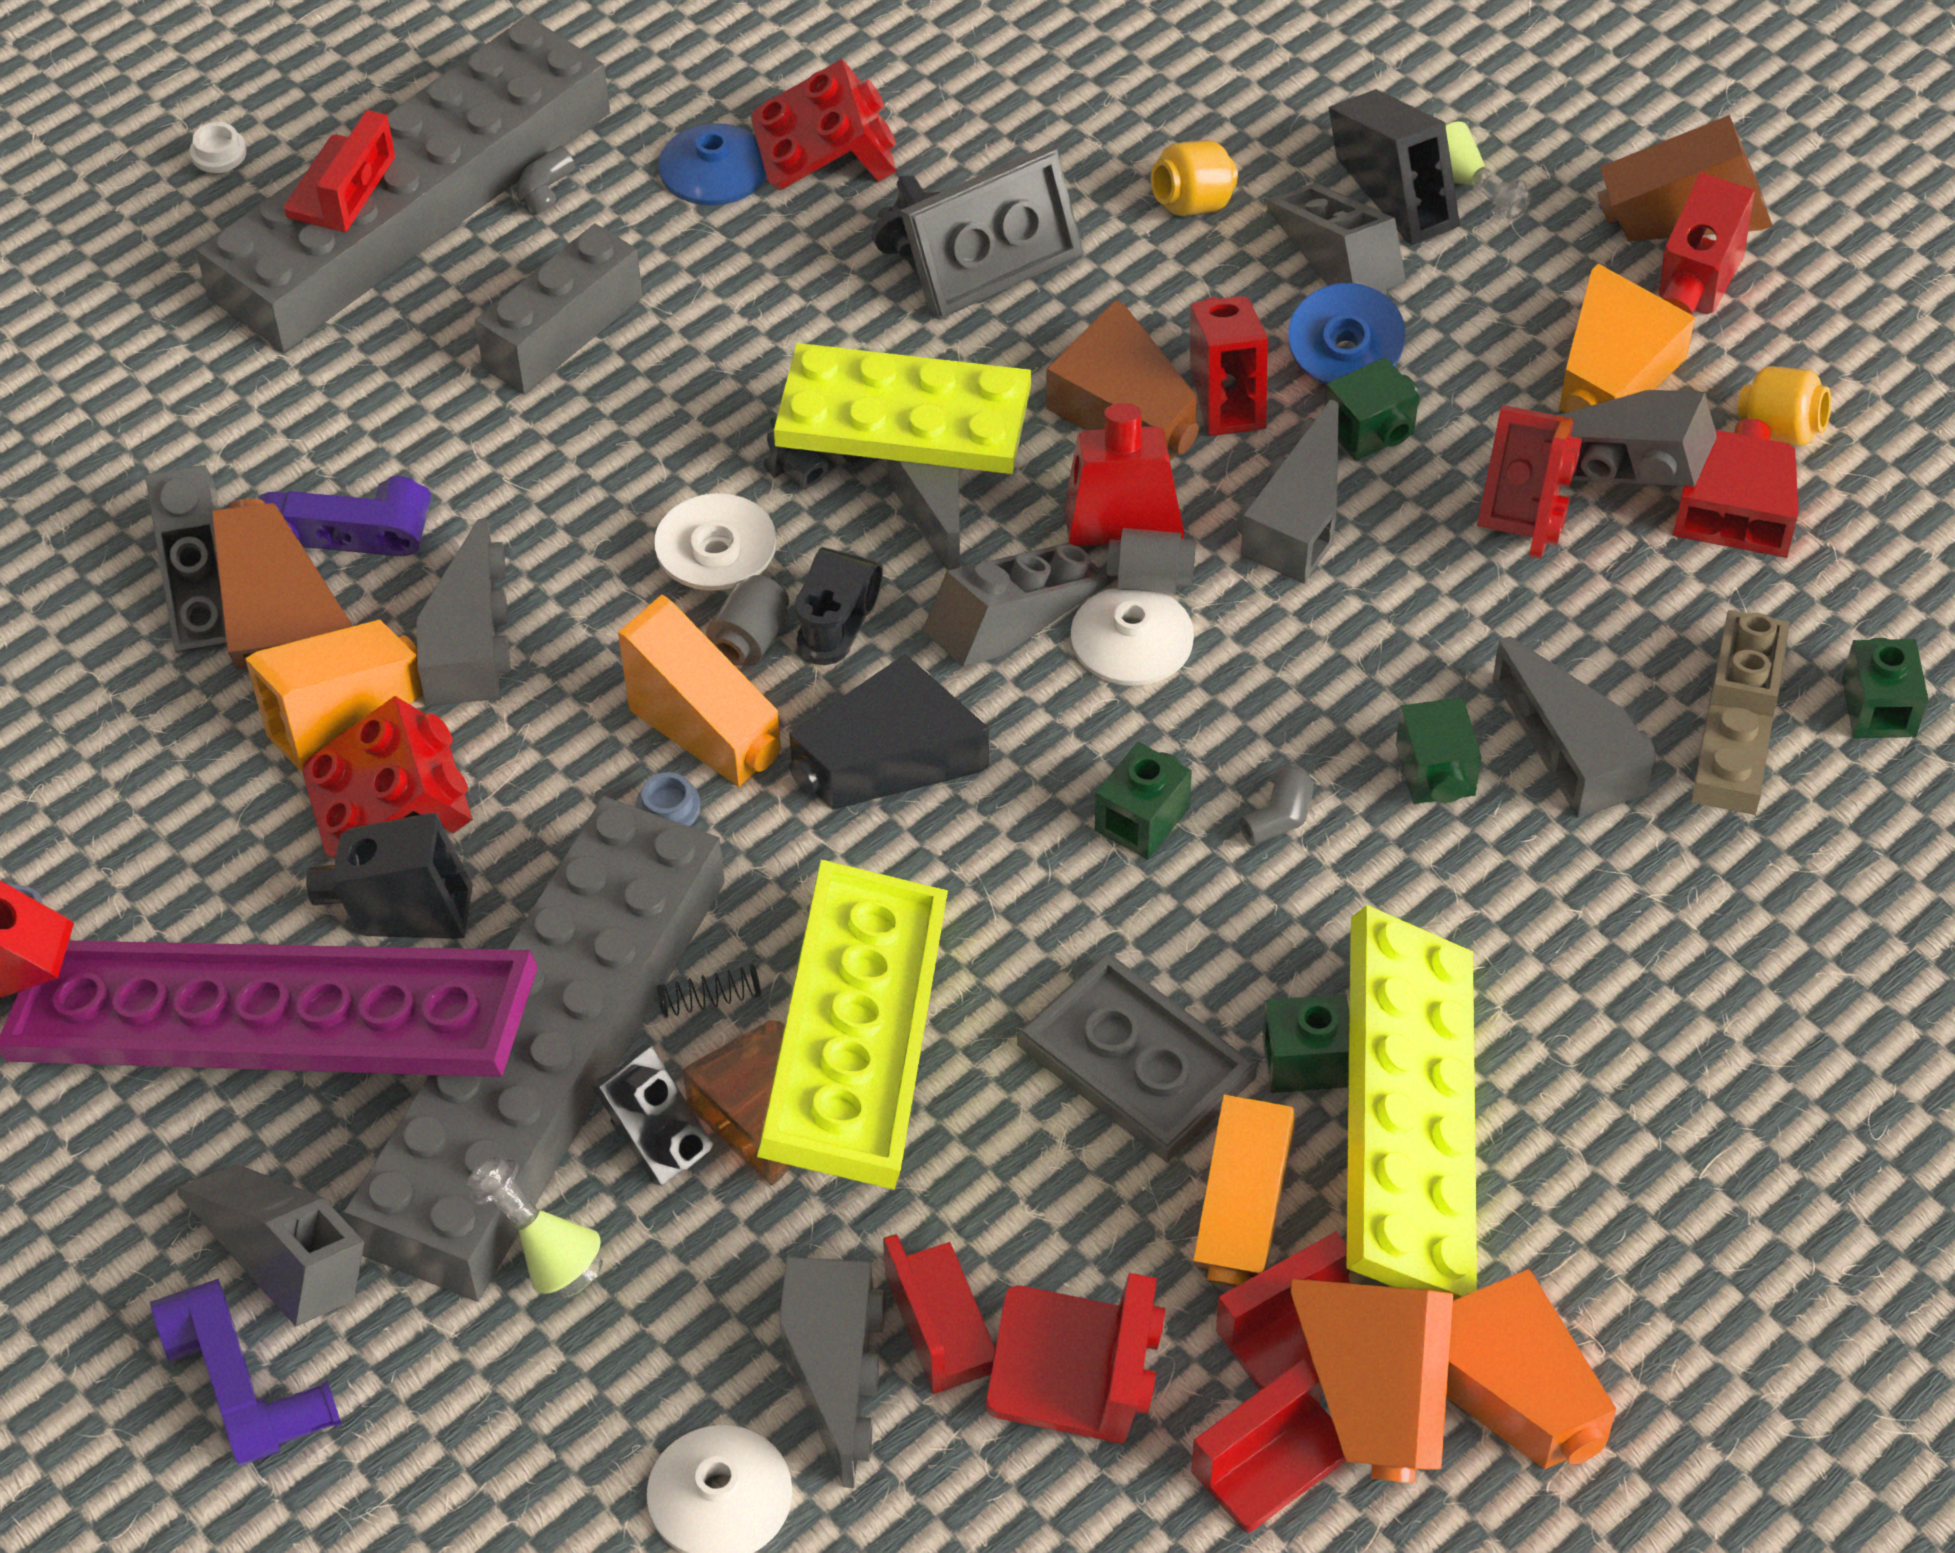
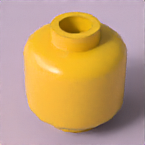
[1151,140,1238,217]
[1738,366,1831,447]

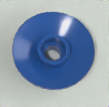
[659,123,767,206]
[1288,283,1405,385]

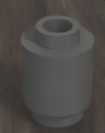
[1107,528,1196,594]
[706,575,789,666]

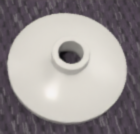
[654,493,776,591]
[1071,587,1194,686]
[647,1425,792,1553]

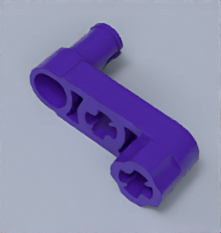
[258,476,431,556]
[150,1278,342,1466]

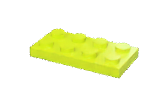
[774,343,1031,474]

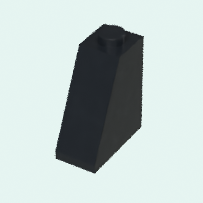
[1328,89,1460,245]
[789,654,989,810]

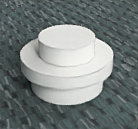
[190,122,247,173]

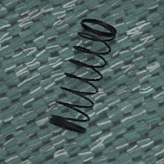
[657,963,761,1019]

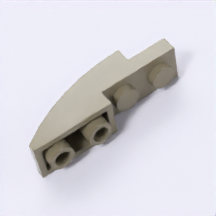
[1691,610,1790,815]

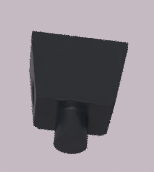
[306,813,473,939]

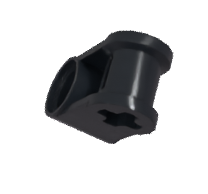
[795,547,883,665]

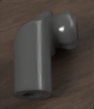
[516,146,575,215]
[1239,765,1314,846]

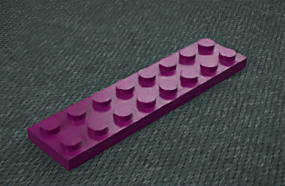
[0,940,538,1077]

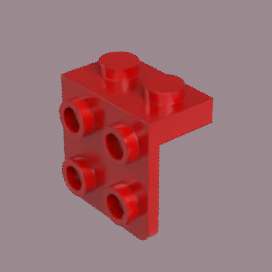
[751,59,897,190]
[1477,405,1582,559]
[302,696,473,859]
[985,1273,1165,1444]

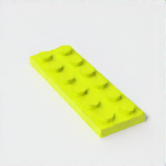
[757,859,948,1190]
[1346,905,1477,1300]

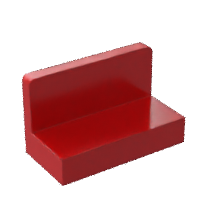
[284,110,395,233]
[1216,1231,1352,1391]
[883,1234,995,1394]
[1191,1358,1346,1533]

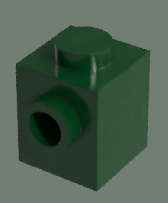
[1324,357,1420,461]
[1842,638,1928,738]
[1396,697,1482,804]
[1094,742,1192,859]
[1262,994,1350,1093]

